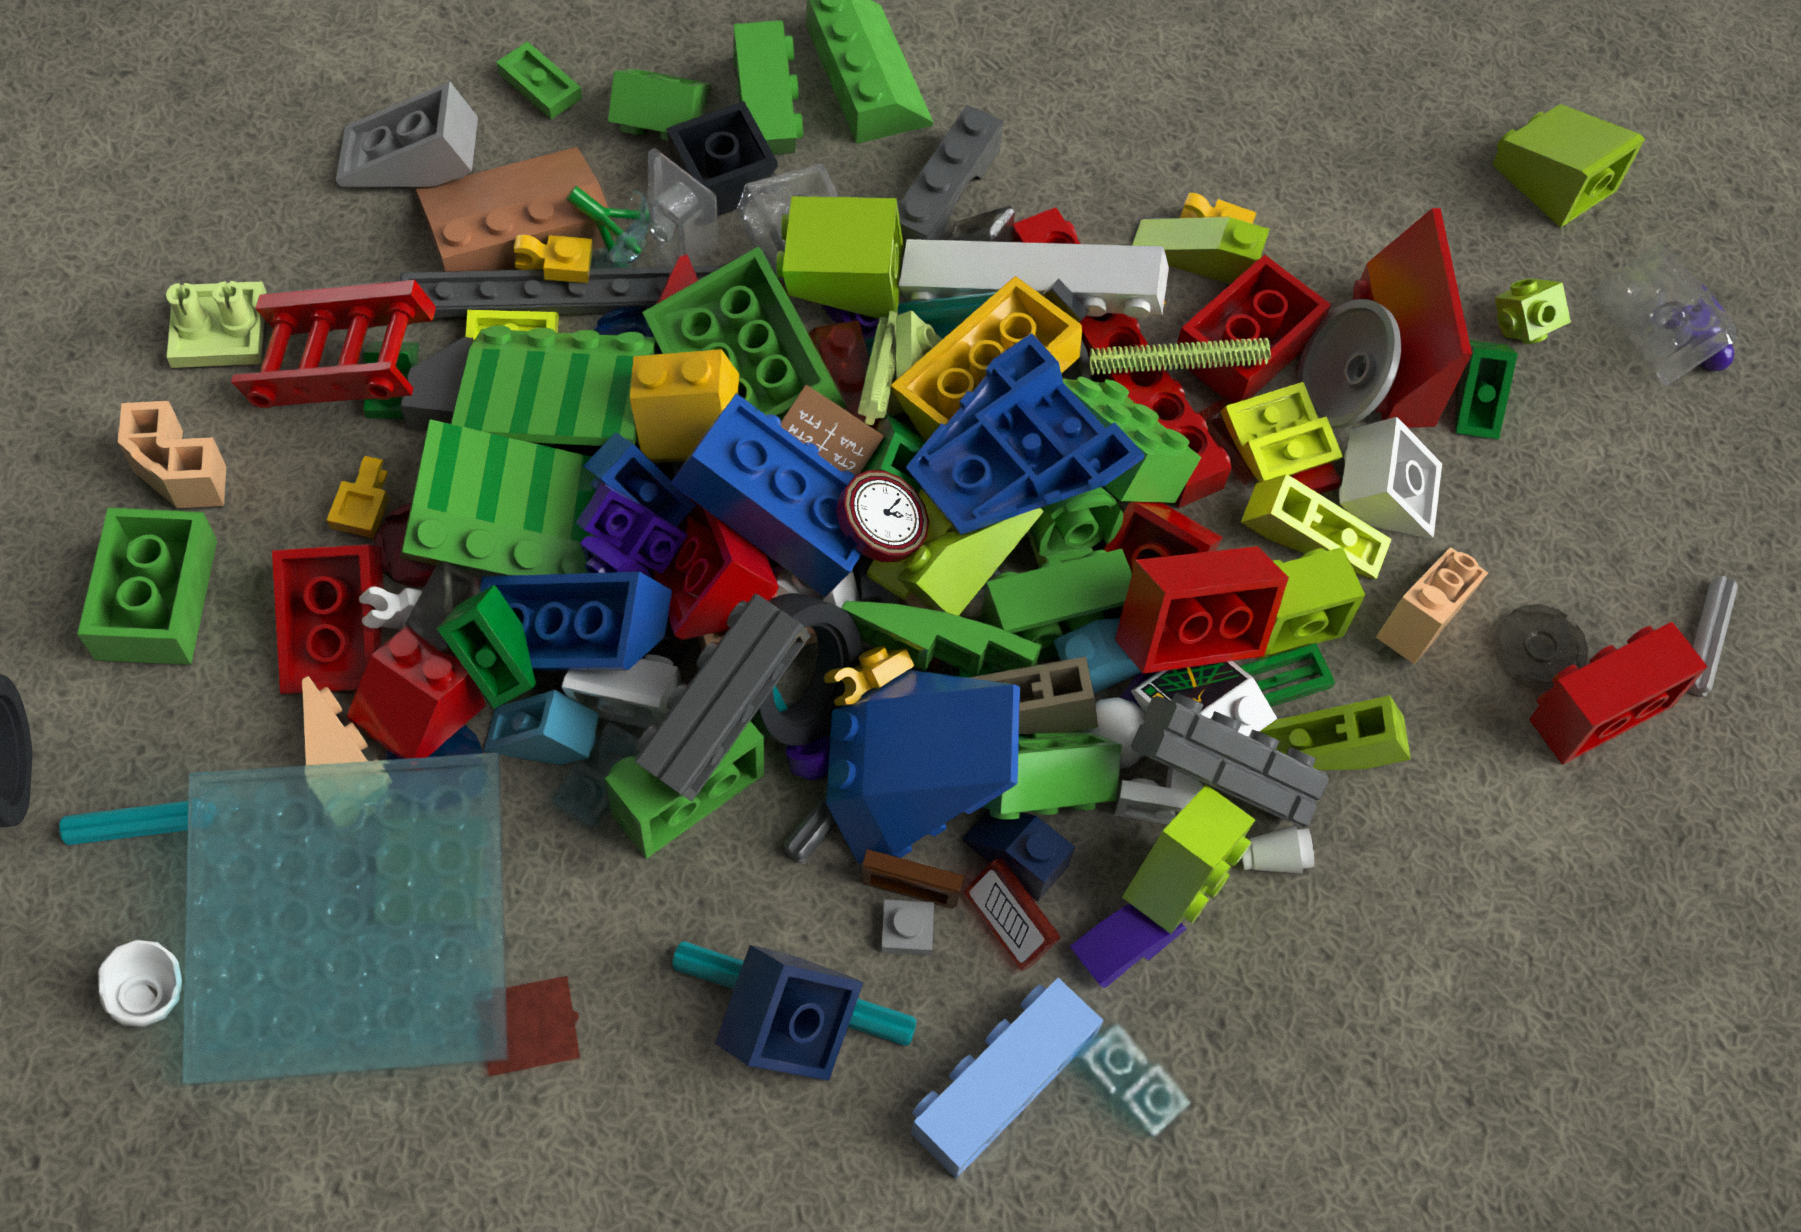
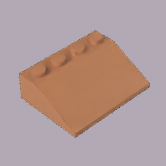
[415,147,614,272]

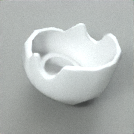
[1079,697,1145,769]
[98,940,182,1027]

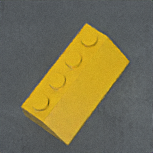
[891,276,1082,442]

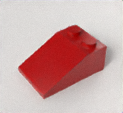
[272,545,384,694]

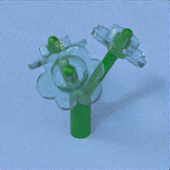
[566,185,650,268]

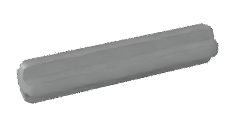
[1686,576,1738,697]

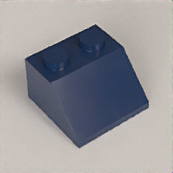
[715,945,864,1081]

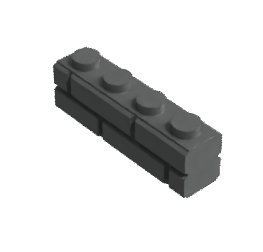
[634,593,811,802]
[1131,693,1329,828]

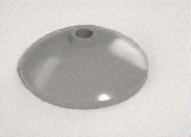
[1296,299,1401,429]

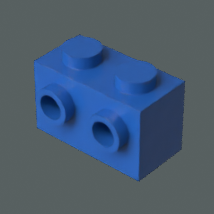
[584,432,696,526]

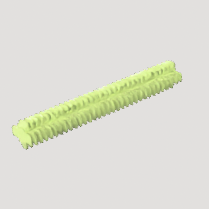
[858,311,898,425]
[1090,338,1271,375]

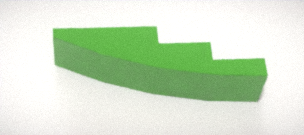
[842,601,1041,676]

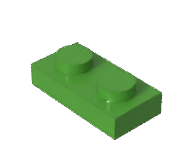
[496,41,582,119]

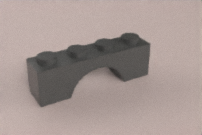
[898,105,1003,256]

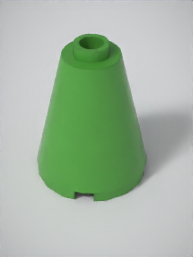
[1031,487,1123,563]

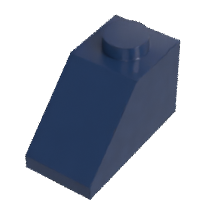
[962,810,1075,901]

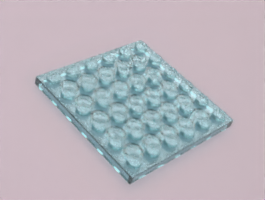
[182,753,508,1086]

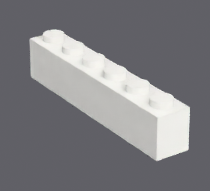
[899,239,1169,318]

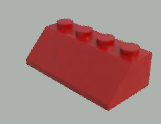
[653,495,779,640]

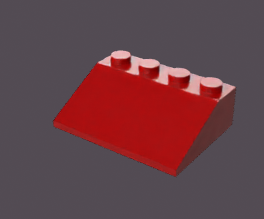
[1353,208,1472,428]

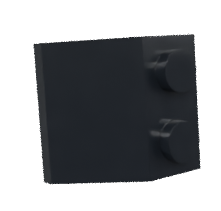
[666,101,778,222]

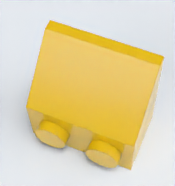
[630,349,739,463]

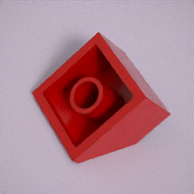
[1104,501,1223,572]
[347,625,486,768]

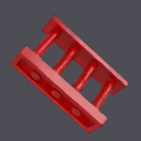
[231,280,436,409]

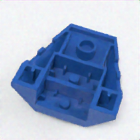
[906,333,1144,535]
[826,670,1020,864]

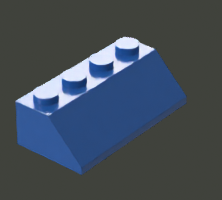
[480,572,672,671]

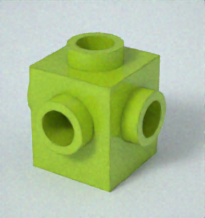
[1494,278,1571,344]

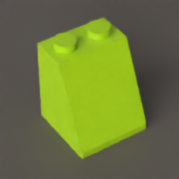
[1492,104,1645,228]
[776,196,904,319]

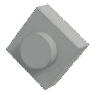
[881,899,934,956]

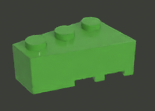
[733,20,803,154]

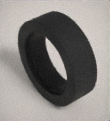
[750,593,862,746]
[0,675,33,828]

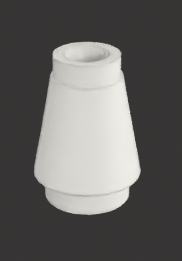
[1242,825,1314,874]

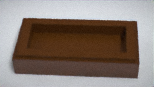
[861,849,964,909]

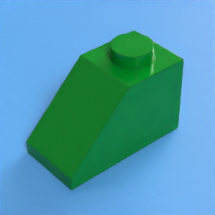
[1455,340,1518,439]
[437,585,536,709]

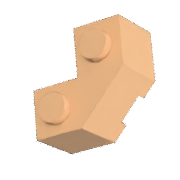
[118,401,227,508]

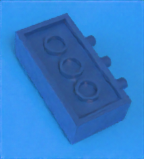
[670,393,862,597]

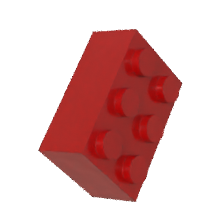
[1177,254,1331,404]
[1115,546,1289,674]
[1529,621,1708,765]

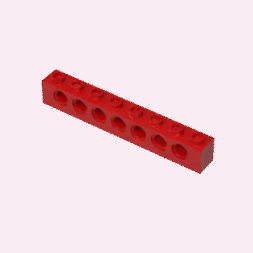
[1009,207,1232,509]

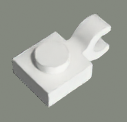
[359,587,450,634]

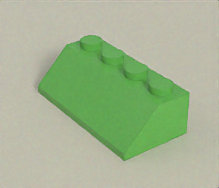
[806,0,933,144]

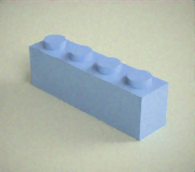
[911,978,1104,1178]

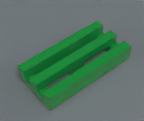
[1239,643,1335,707]

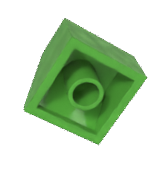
[608,68,712,141]

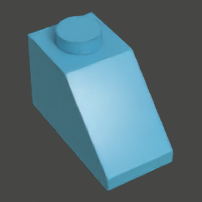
[1054,618,1141,694]
[484,690,599,765]

